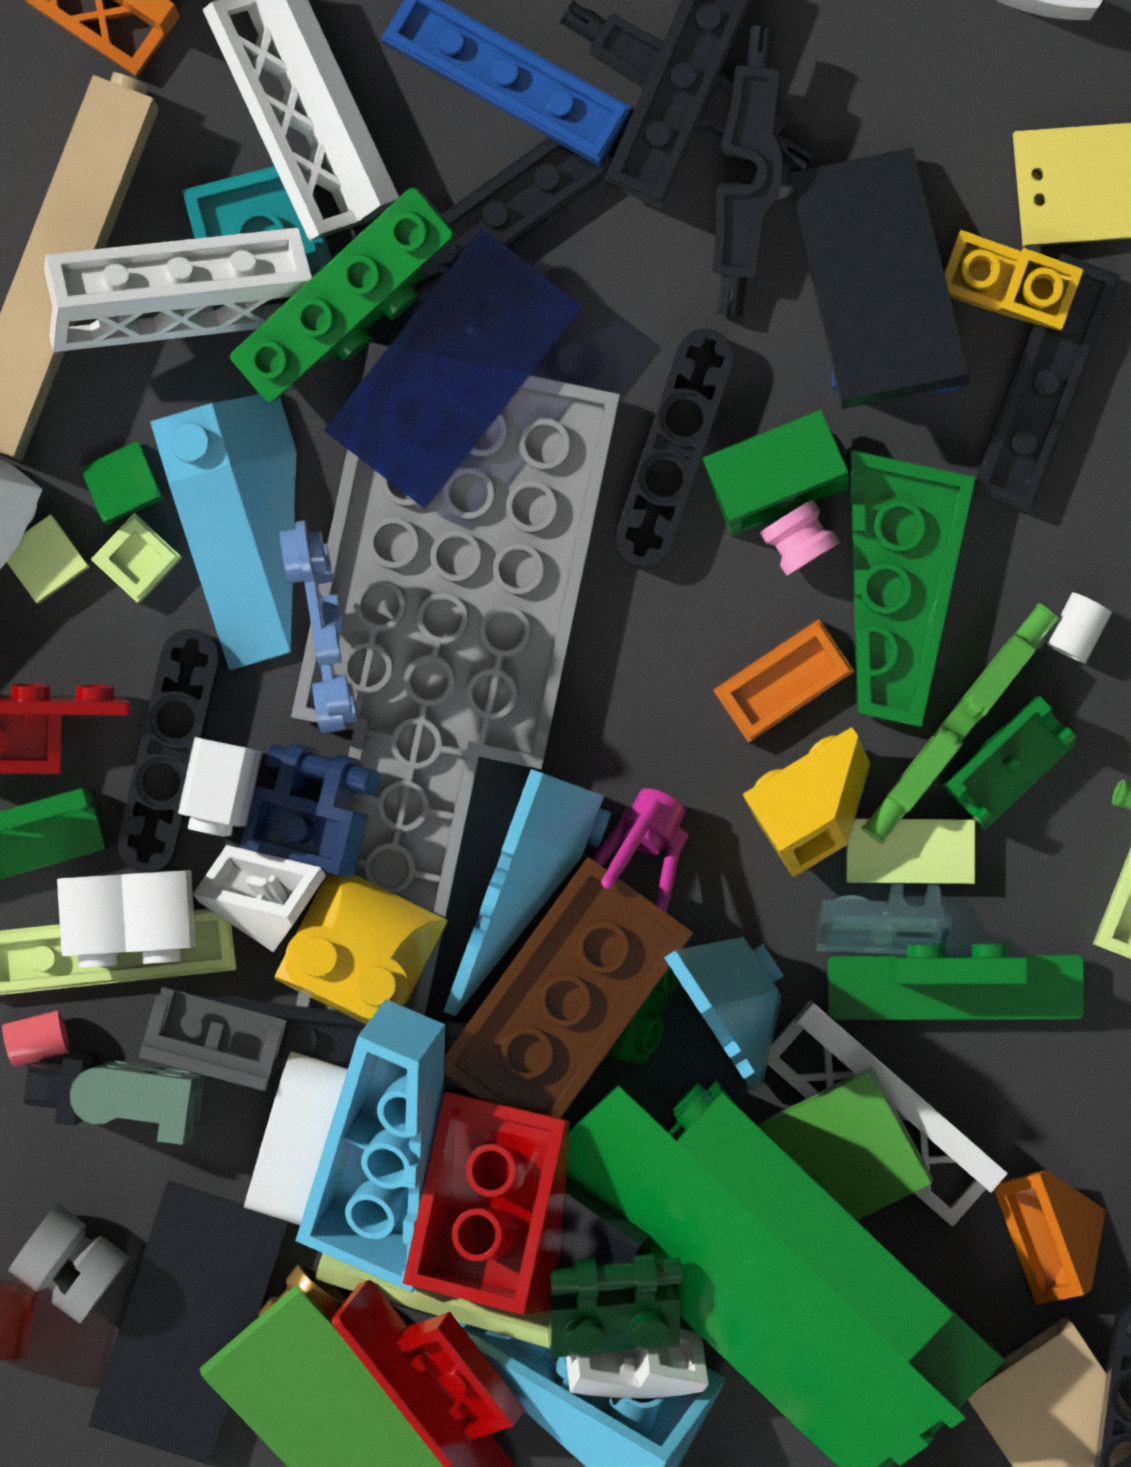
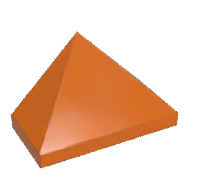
[994,1170,1106,1305]

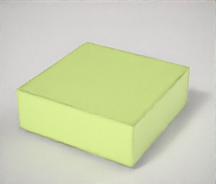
[91,513,183,604]
[7,514,90,604]

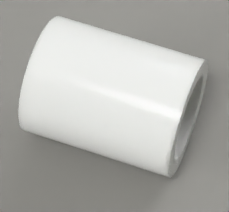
[1046,592,1112,664]

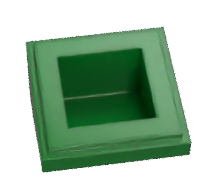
[80,441,165,526]

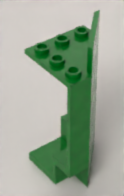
[566,1080,1005,1467]

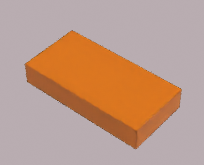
[713,619,855,743]

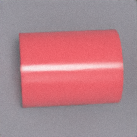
[2,1010,70,1067]

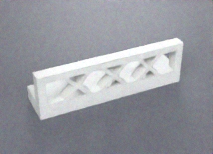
[203,0,399,241]
[44,228,312,352]
[768,1000,1008,1227]

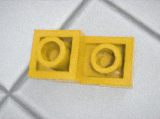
[944,230,1084,331]

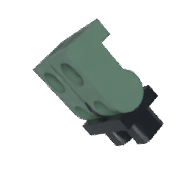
[24,1052,206,1145]

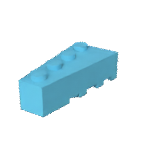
[295,999,445,1293]

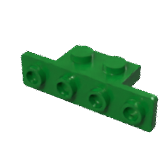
[230,188,455,402]
[827,943,1084,1020]

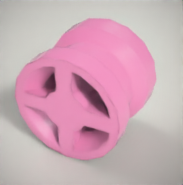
[760,499,840,576]

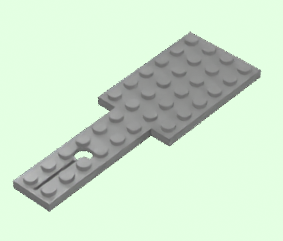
[280,342,620,1080]

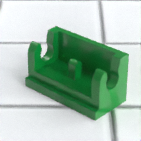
[703,410,849,537]
[940,696,1077,831]

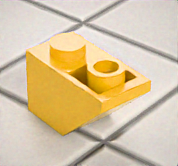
[743,727,870,878]

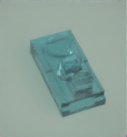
[816,883,951,955]

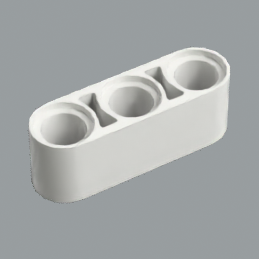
[244,1051,348,1225]

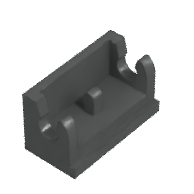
[139,987,288,1091]

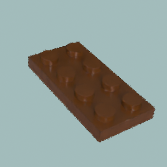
[444,857,693,1118]

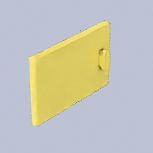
[1013,123,1131,247]

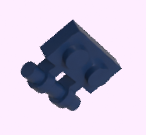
[240,743,381,878]

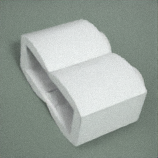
[178,737,262,837]
[57,870,196,968]

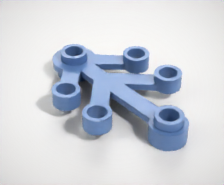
[280,520,358,734]

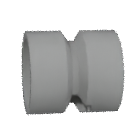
[8,1204,130,1324]

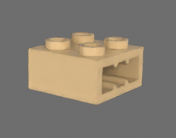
[968,1316,1131,1467]

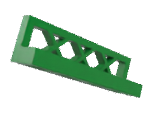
[0,788,108,880]

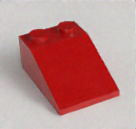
[402,1092,570,1315]

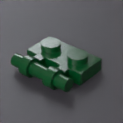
[548,1253,682,1358]

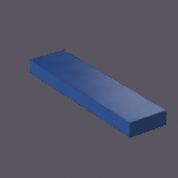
[381,0,633,167]

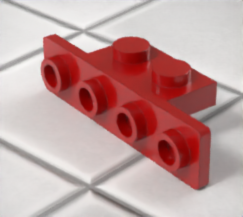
[0,683,130,774]
[331,1280,526,1467]

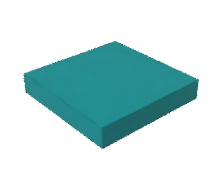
[182,166,332,311]

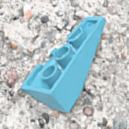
[443,769,611,1016]

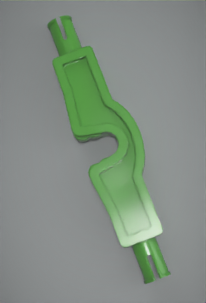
[861,603,1059,844]

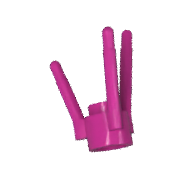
[591,788,689,913]

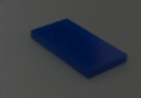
[324,228,583,510]

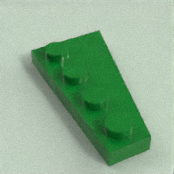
[849,450,976,727]

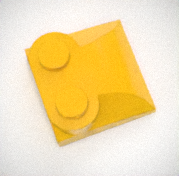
[274,872,448,1025]

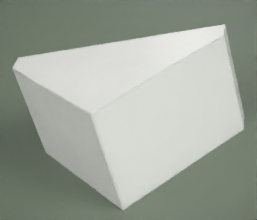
[193,845,326,952]

